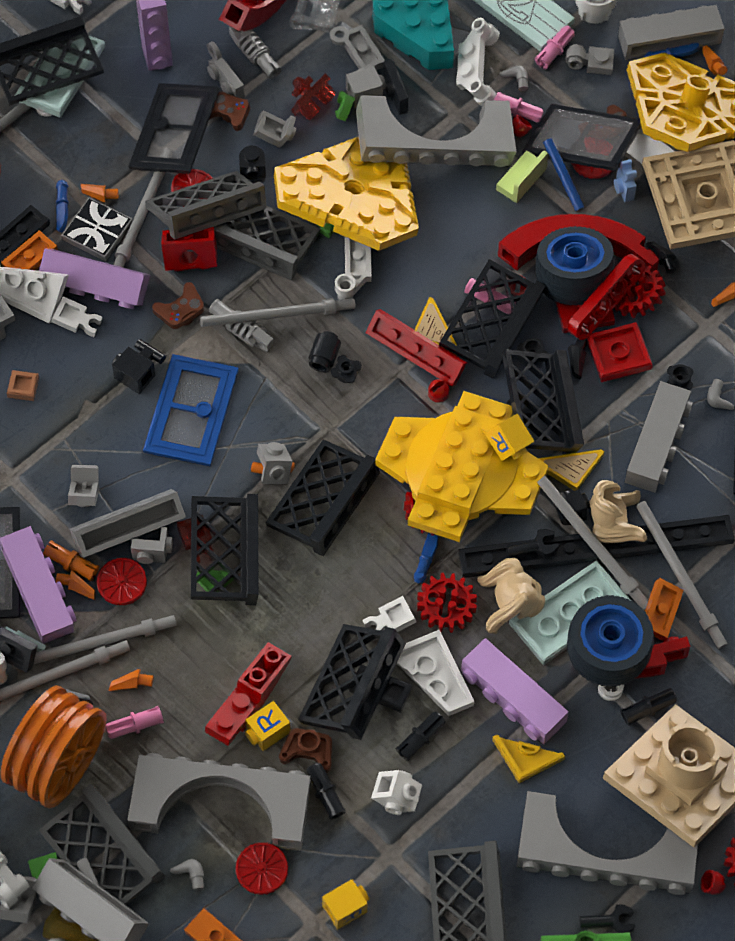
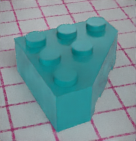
[372,0,454,70]

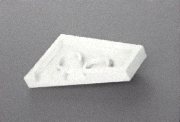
[0,266,69,323]
[397,630,475,716]

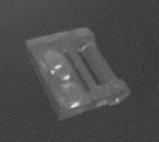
[289,0,341,33]

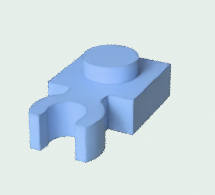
[614,159,637,202]

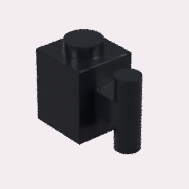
[112,339,166,394]

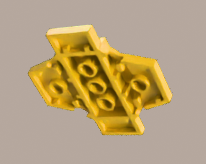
[375,391,548,542]

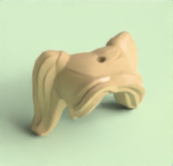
[589,480,647,543]
[477,558,546,634]

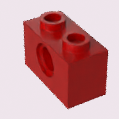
[161,226,218,271]

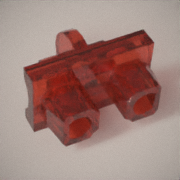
[290,73,336,120]

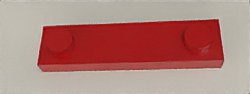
[365,309,467,387]

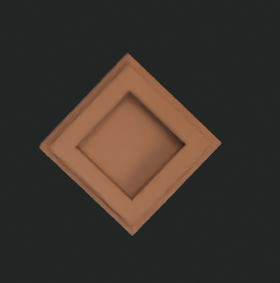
[7,370,39,401]

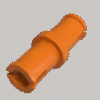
[43,540,99,581]

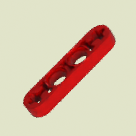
[568,254,645,340]

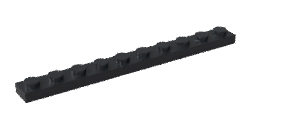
[458,515,735,578]

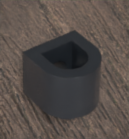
[239,145,266,180]
[553,489,590,525]

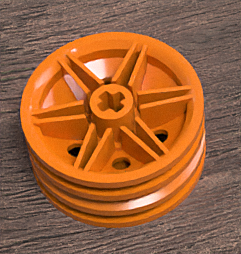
[0,686,107,808]

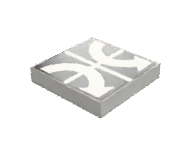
[61,197,133,262]

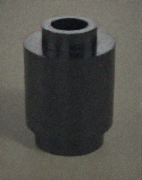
[308,331,341,372]

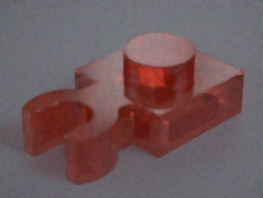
[176,514,214,564]

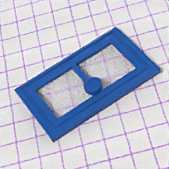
[143,354,239,467]

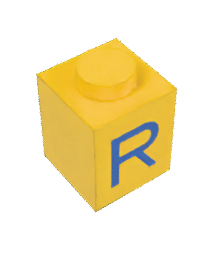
[485,413,535,461]
[245,701,291,751]
[322,879,370,930]

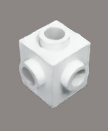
[371,770,422,815]

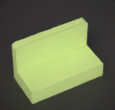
[496,151,548,203]

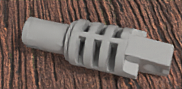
[229,26,282,79]
[209,299,274,353]

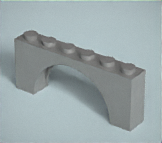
[356,95,516,167]
[127,753,311,851]
[517,791,698,895]

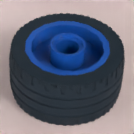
[536,226,615,306]
[567,595,654,687]

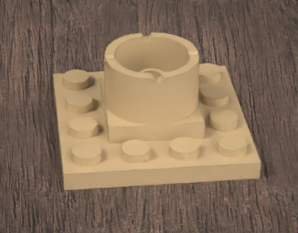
[642,140,735,249]
[603,704,735,847]

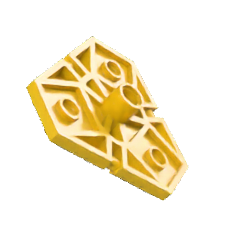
[627,53,735,152]
[274,136,419,251]

